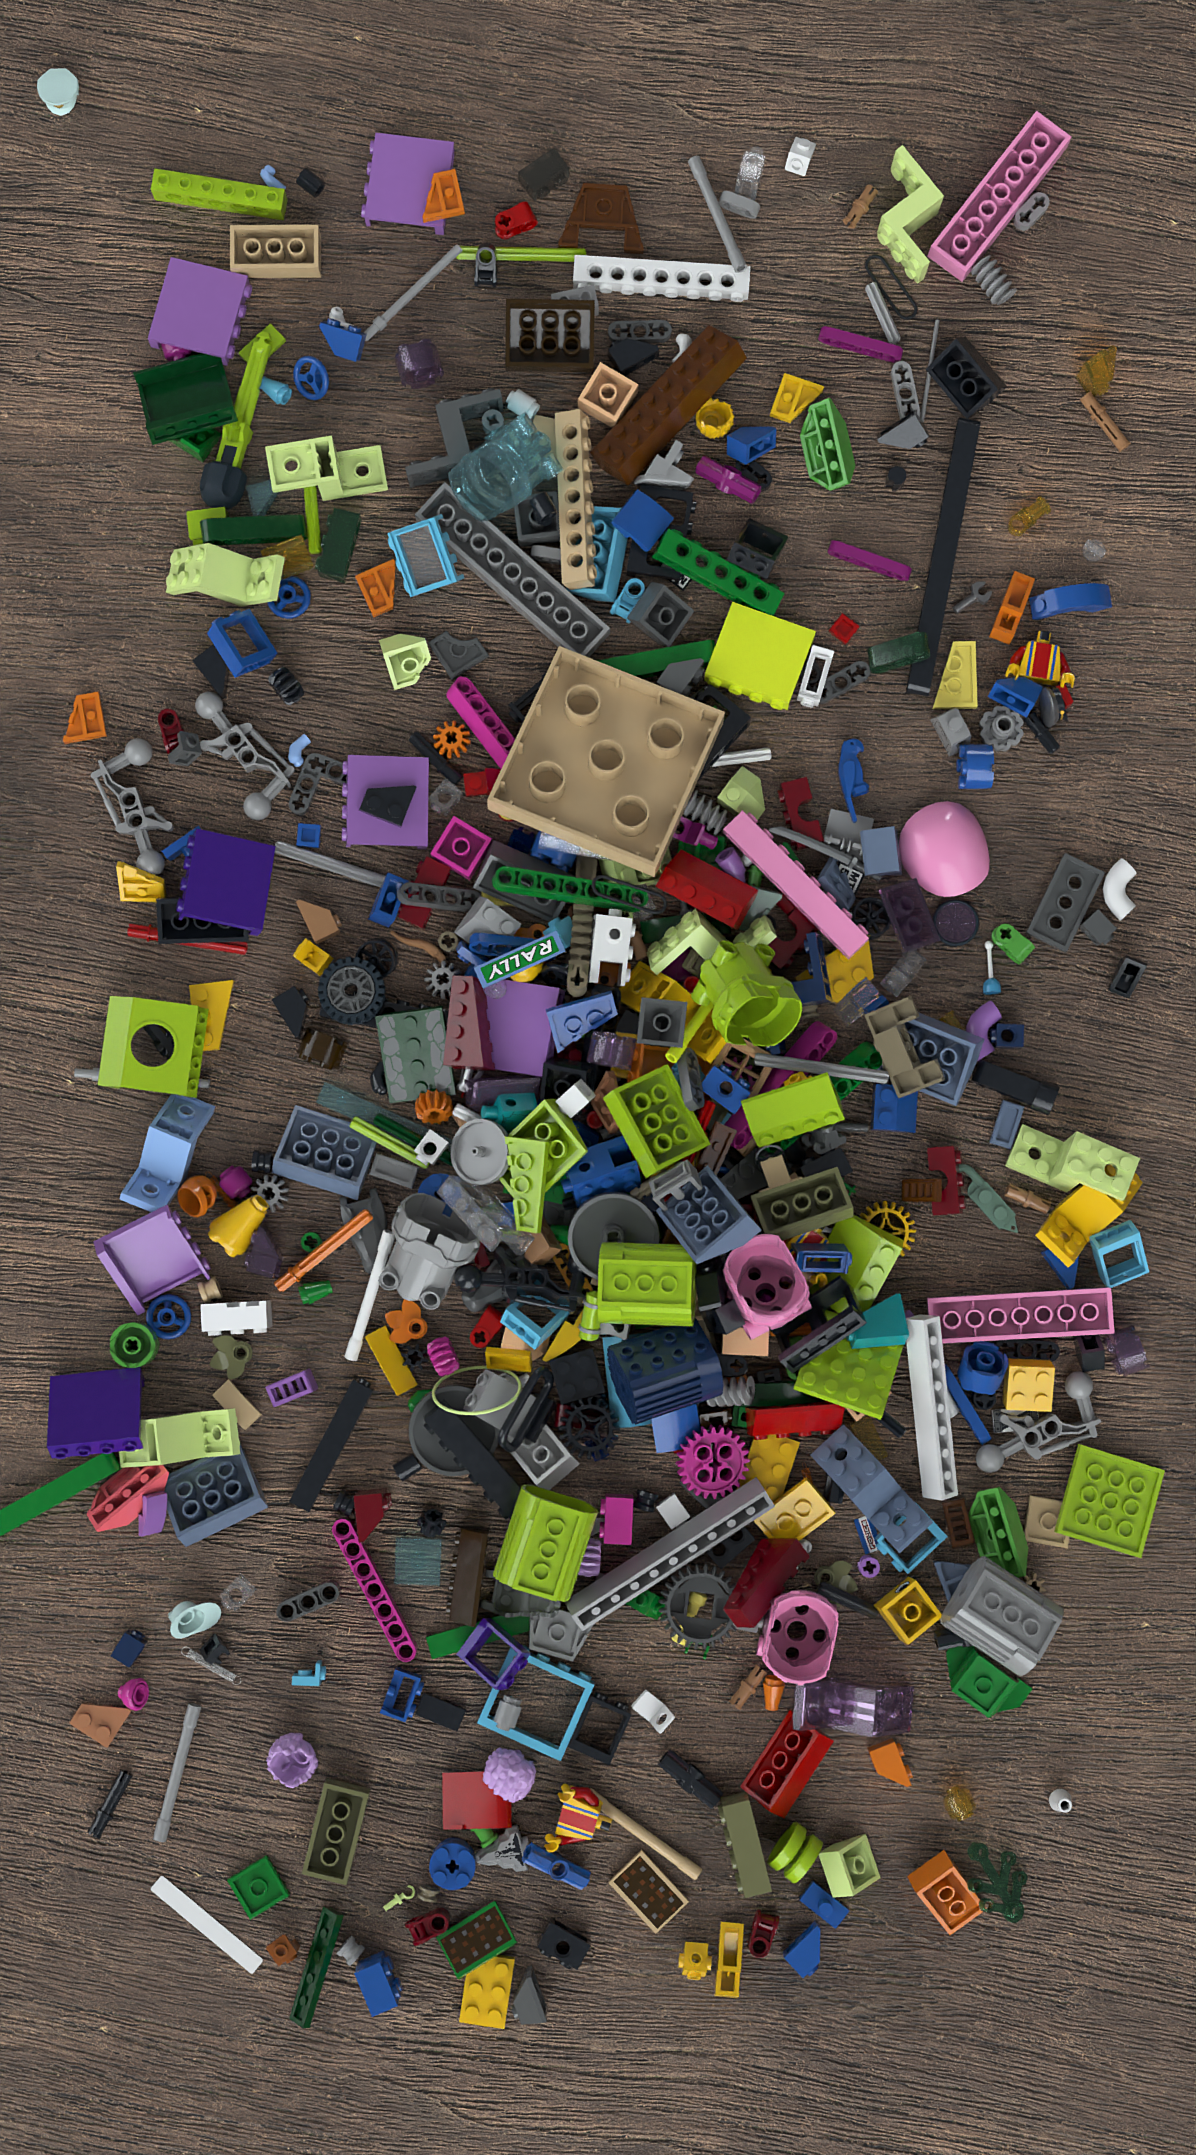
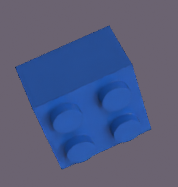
[354,1950,403,2017]

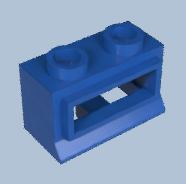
[380,1666,424,1723]

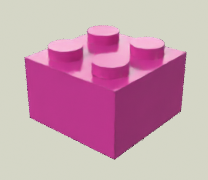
[430,816,493,881]
[599,1494,633,1545]

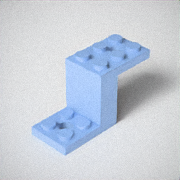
[120,1094,216,1212]

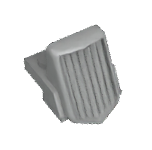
[634,440,694,490]

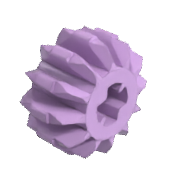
[578,1538,601,1577]

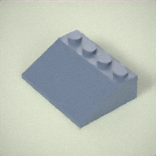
[877,1012,984,1106]
[272,1105,377,1200]
[656,1165,761,1264]
[164,1443,268,1547]

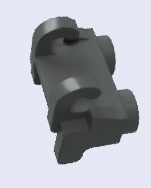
[802,1124,847,1154]

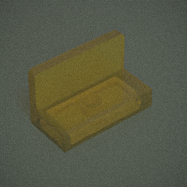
[260,535,314,580]
[848,1415,888,1461]

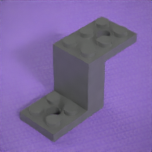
[405,388,503,488]

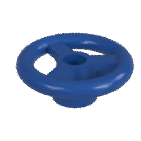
[293,356,329,400]
[267,575,311,619]
[146,1294,191,1339]

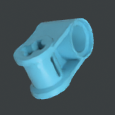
[610,578,645,624]

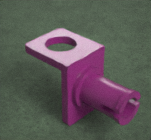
[673,817,718,850]

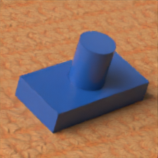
[162,826,201,862]
[799,1880,850,1929]

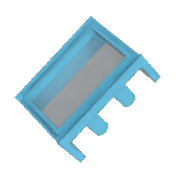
[387,514,465,597]

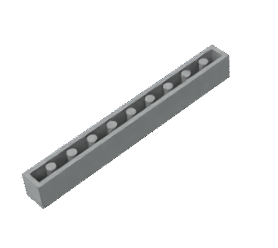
[565,1477,775,1631]

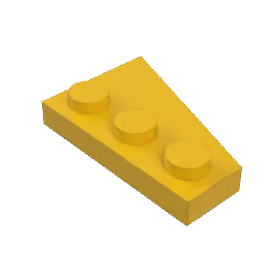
[189,980,234,1052]

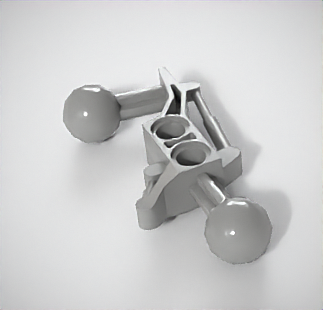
[195,692,295,820]
[91,738,174,876]
[976,1371,1101,1473]

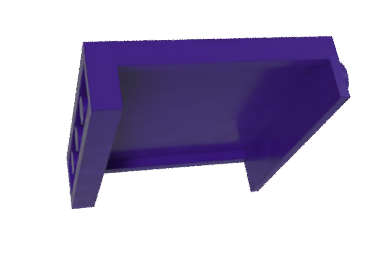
[176,829,276,936]
[47,1367,145,1459]

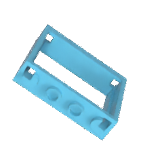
[477,1645,594,1761]

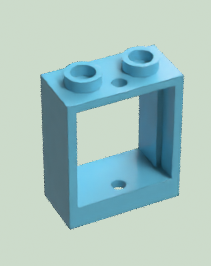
[1089,1220,1149,1288]
[500,1280,569,1350]
[875,1501,948,1574]

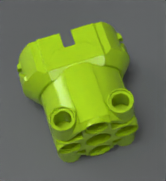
[691,940,802,1046]

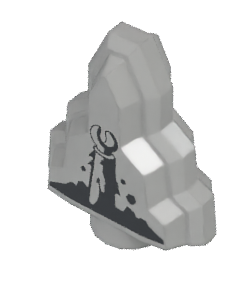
[475,1824,530,1872]

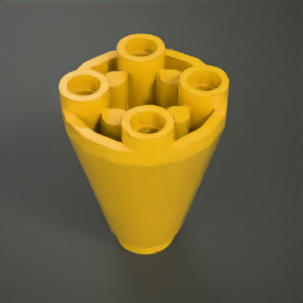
[208,1195,269,1257]

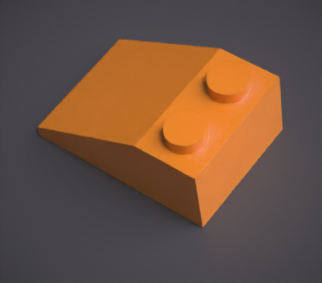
[907,1850,987,1935]

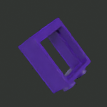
[456,1618,531,1690]

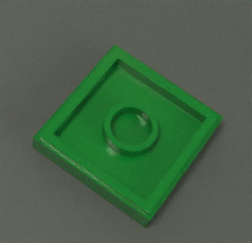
[227,1855,290,1920]

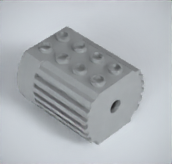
[940,1556,1064,1676]

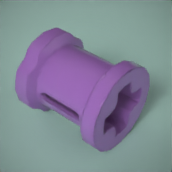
[857,1555,880,1578]

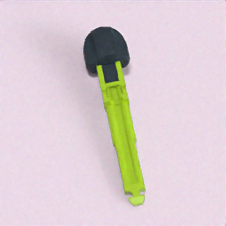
[200,331,272,510]

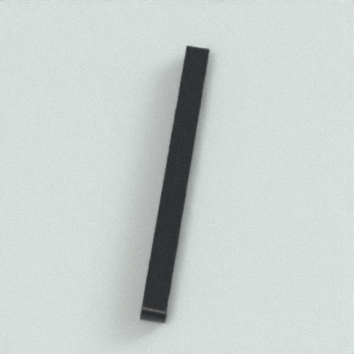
[906,417,981,697]

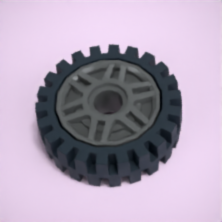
[318,957,386,1025]

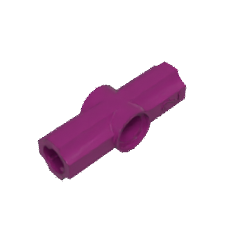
[695,456,762,504]

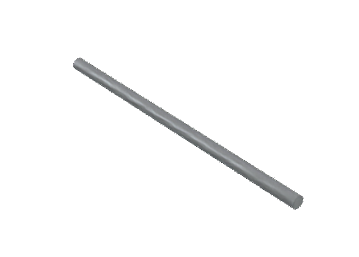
[920,319,940,423]

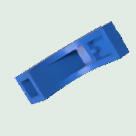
[1029,583,1112,620]

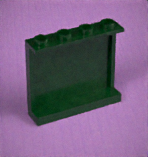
[133,353,238,445]

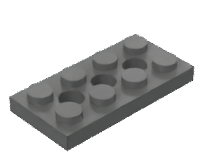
[1025,853,1105,953]

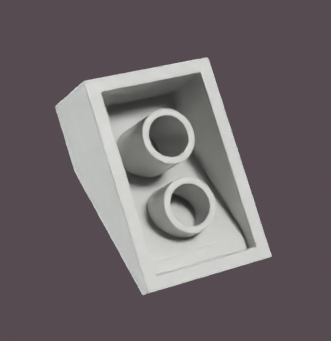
[507,1424,580,1490]

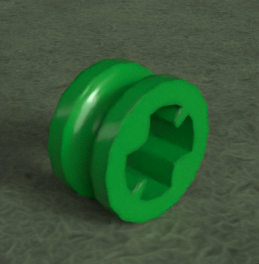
[301,1232,322,1252]

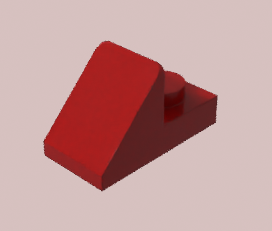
[463,768,501,797]

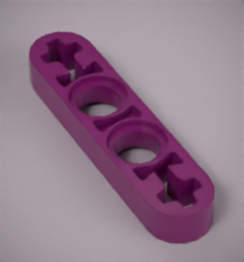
[818,326,903,363]
[827,540,912,581]

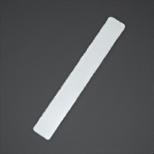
[151,1876,263,1974]

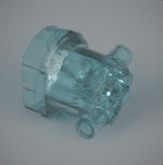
[448,412,563,522]

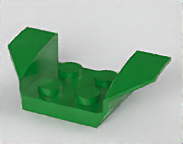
[946,1646,1033,1718]

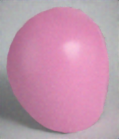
[899,801,990,897]

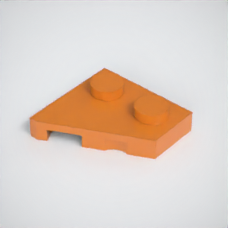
[422,169,465,223]
[355,559,396,618]
[63,692,107,744]

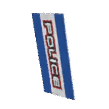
[854,1516,879,1555]

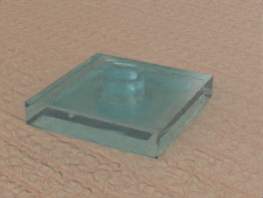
[394,1538,442,1586]

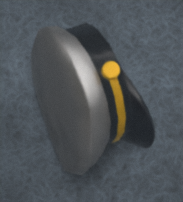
[1040,687,1068,728]

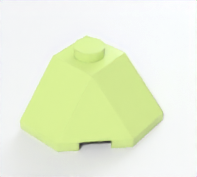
[379,634,431,690]
[716,766,765,820]

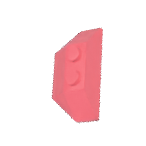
[86,1465,169,1532]

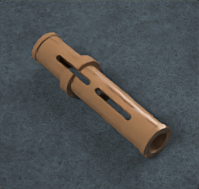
[1079,391,1131,452]

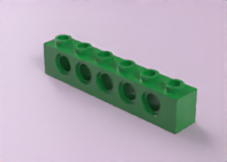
[652,529,785,616]

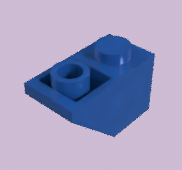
[319,318,367,362]

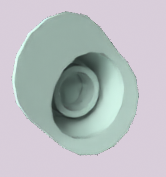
[168,1601,221,1639]

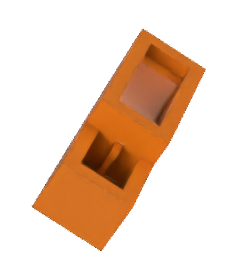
[989,571,1035,645]

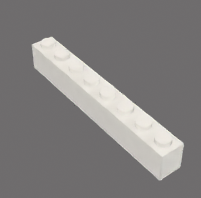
[906,1314,958,1500]

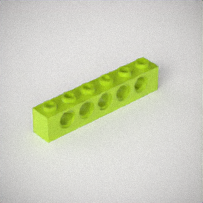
[151,168,288,221]

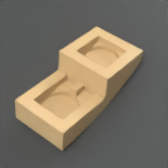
[212,1379,262,1430]

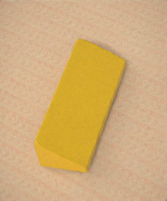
[365,1325,418,1396]

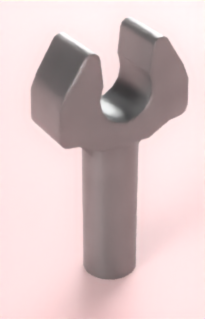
[952,582,992,614]

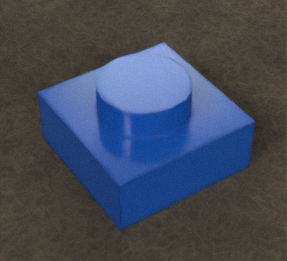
[296,823,321,848]

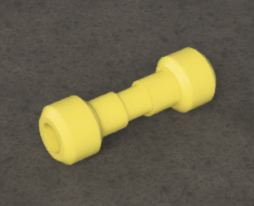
[671,1591,708,1645]

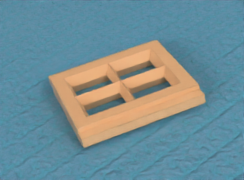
[706,1039,773,1099]

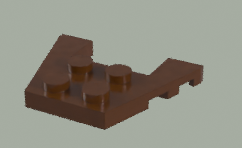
[558,183,644,254]

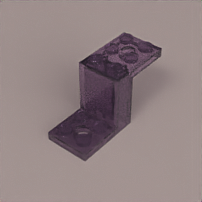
[792,1678,914,1738]

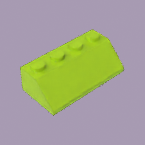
[741,1072,845,1148]

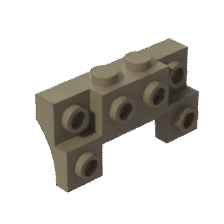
[864,996,945,1098]

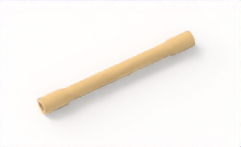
[590,1788,702,1880]

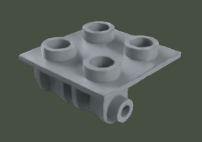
[823,809,874,862]

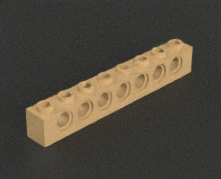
[555,409,597,590]

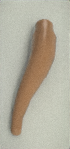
[390,931,447,963]

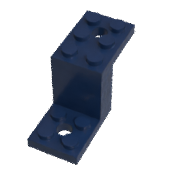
[766,932,833,1056]

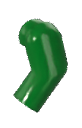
[408,1389,433,1413]

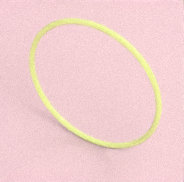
[432,1365,522,1415]

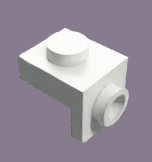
[785,137,816,176]

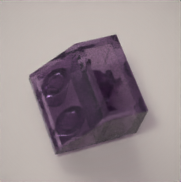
[244,1227,284,1278]

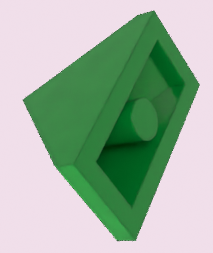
[169,428,222,463]

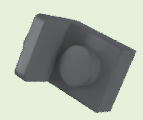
[168,731,202,767]

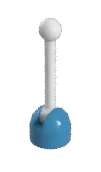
[983,941,1001,995]

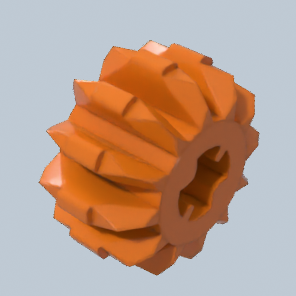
[433,720,471,759]
[415,1089,453,1126]

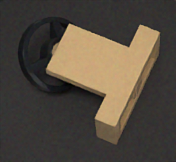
[754,1143,802,1193]

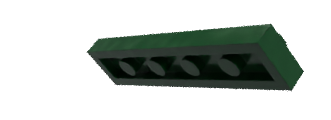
[289,1906,344,2028]

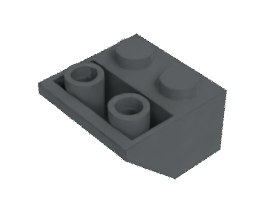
[656,658,705,697]

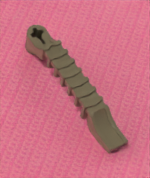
[567,853,598,997]

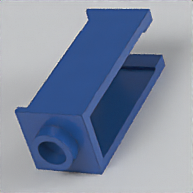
[791,1243,852,1274]

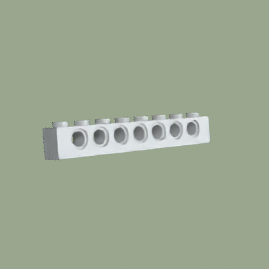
[573,255,750,302]

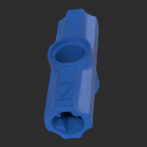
[522,1842,591,1890]

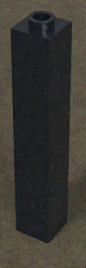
[289,1377,375,1512]

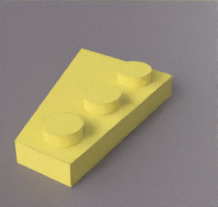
[932,641,978,709]

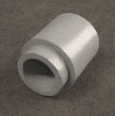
[493,1695,522,1731]

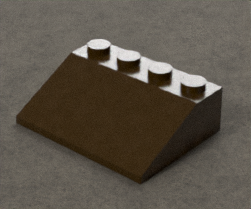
[505,299,595,373]

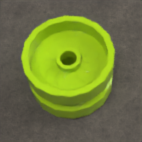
[767,1821,823,1884]

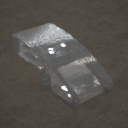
[834,977,881,1027]

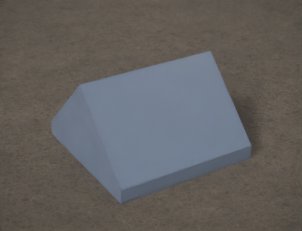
[860,826,902,876]

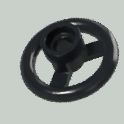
[541,963,580,996]

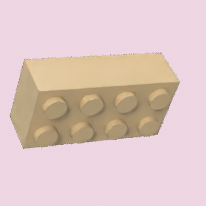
[230,225,321,278]

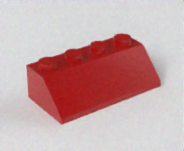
[655,850,759,930]
[745,1401,845,1440]
[740,1710,834,1818]

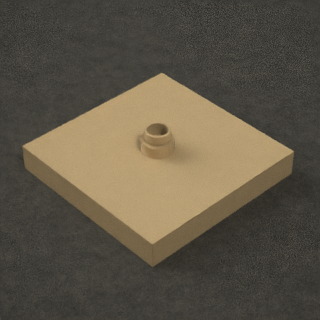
[487,646,725,877]

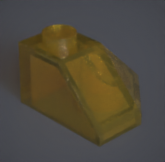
[1076,345,1117,397]

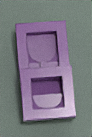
[138,1491,167,1537]

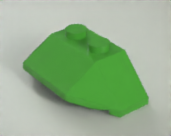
[800,398,855,491]
[968,1487,1028,1578]

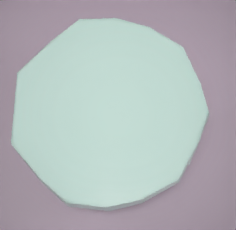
[37,68,79,116]

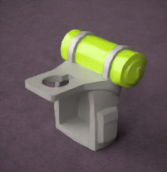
[578,1291,631,1341]

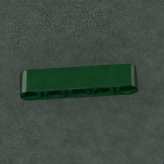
[200,515,308,546]

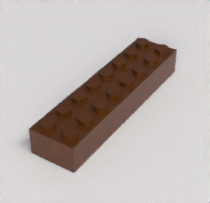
[590,325,747,486]

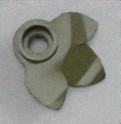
[210,1335,253,1380]
[814,1561,858,1607]

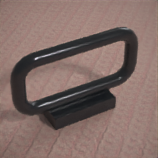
[498,1366,557,1452]

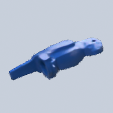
[838,739,869,823]

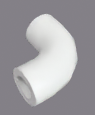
[1103,858,1137,921]

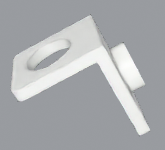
[631,1690,675,1734]

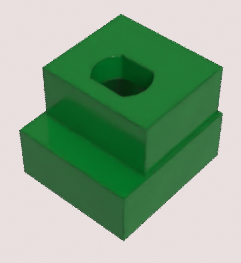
[731,1405,747,1427]

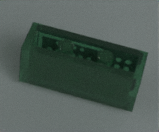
[315,508,362,583]

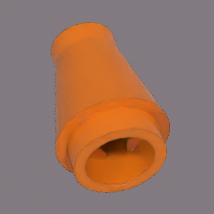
[763,1675,785,1711]

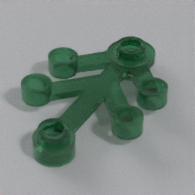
[967,1842,1028,1923]

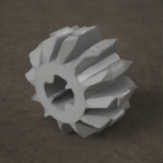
[424,961,461,999]
[251,1175,289,1213]

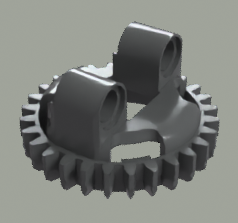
[659,1563,737,1650]

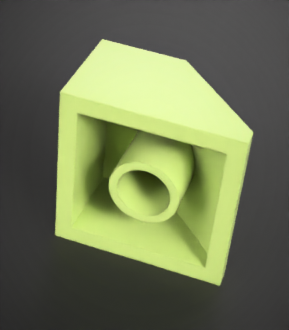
[819,1834,880,1898]

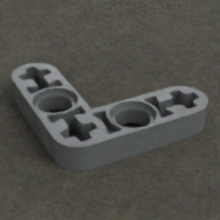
[800,651,870,704]
[289,753,347,816]

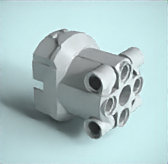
[378,1193,483,1310]

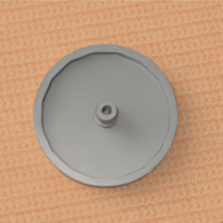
[450,1119,509,1185]

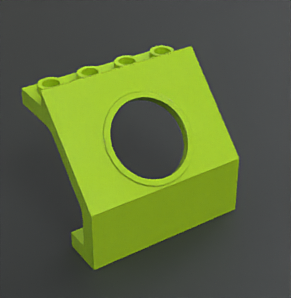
[98,996,209,1098]

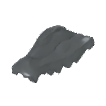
[339,1188,389,1274]
[461,1242,541,1313]
[479,1569,561,1618]

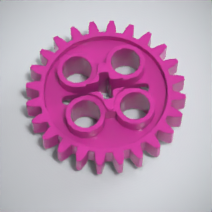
[676,1424,750,1499]

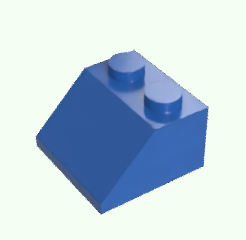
[870,1084,918,1133]

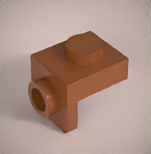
[266,1934,300,1967]

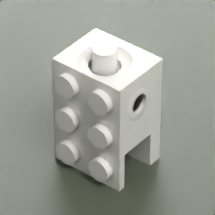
[588,909,636,987]

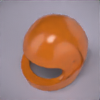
[177,1175,217,1217]

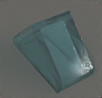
[246,480,279,516]

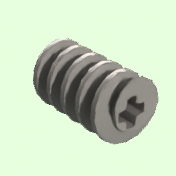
[971,255,1017,305]
[684,790,728,836]
[706,1376,755,1407]

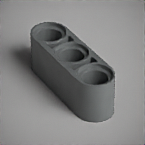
[276,1580,341,1622]

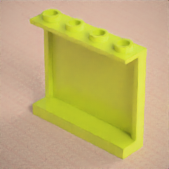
[704,602,816,710]

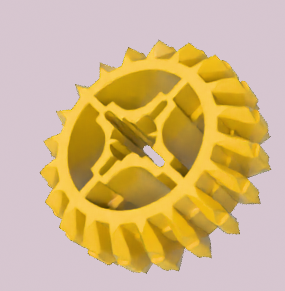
[859,1201,916,1257]

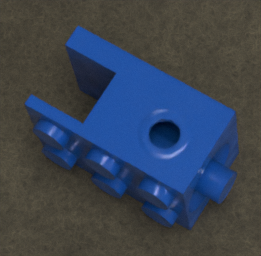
[561,1136,641,1208]

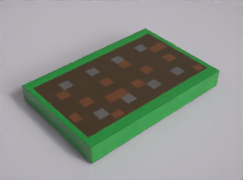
[436,1901,518,1979]

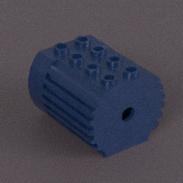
[607,1318,723,1425]

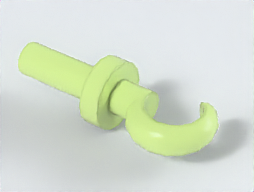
[383,1885,415,1911]

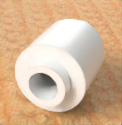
[506,389,540,420]

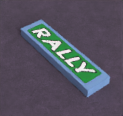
[474,931,566,989]

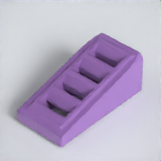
[265,1368,318,1407]

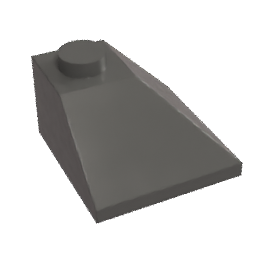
[636,997,687,1048]
[511,1965,548,2025]

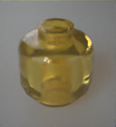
[942,1785,977,1822]

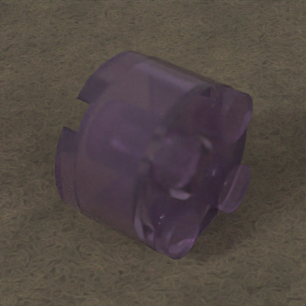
[395,339,444,389]
[587,1031,637,1071]
[1103,1325,1150,1377]

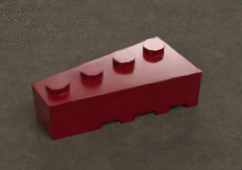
[723,1538,810,1628]

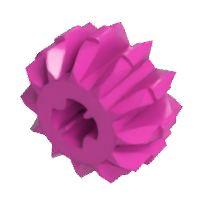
[427,1336,460,1376]

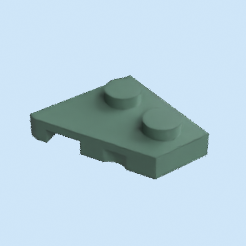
[731,885,783,931]

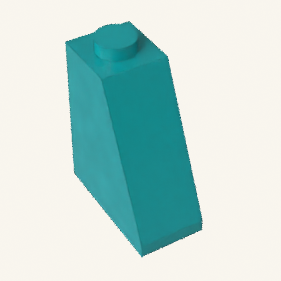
[846,1294,909,1349]

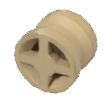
[197,1276,223,1304]

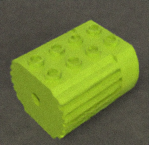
[597,1242,697,1327]
[493,1484,598,1602]

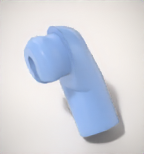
[260,165,286,189]
[288,734,311,767]

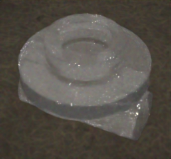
[1082,539,1106,562]

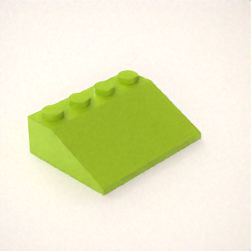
[603,1064,710,1178]
[499,1099,588,1198]
[809,1215,904,1313]

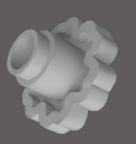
[979,706,1024,752]

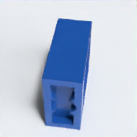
[207,609,277,678]

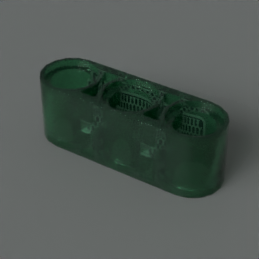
[867,632,931,674]

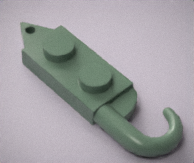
[959,1164,1018,1233]

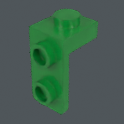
[626,1589,665,1620]

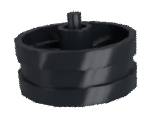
[851,897,892,940]
[356,937,399,978]

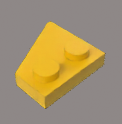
[770,373,824,423]
[116,861,166,902]

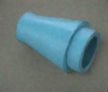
[260,376,292,405]

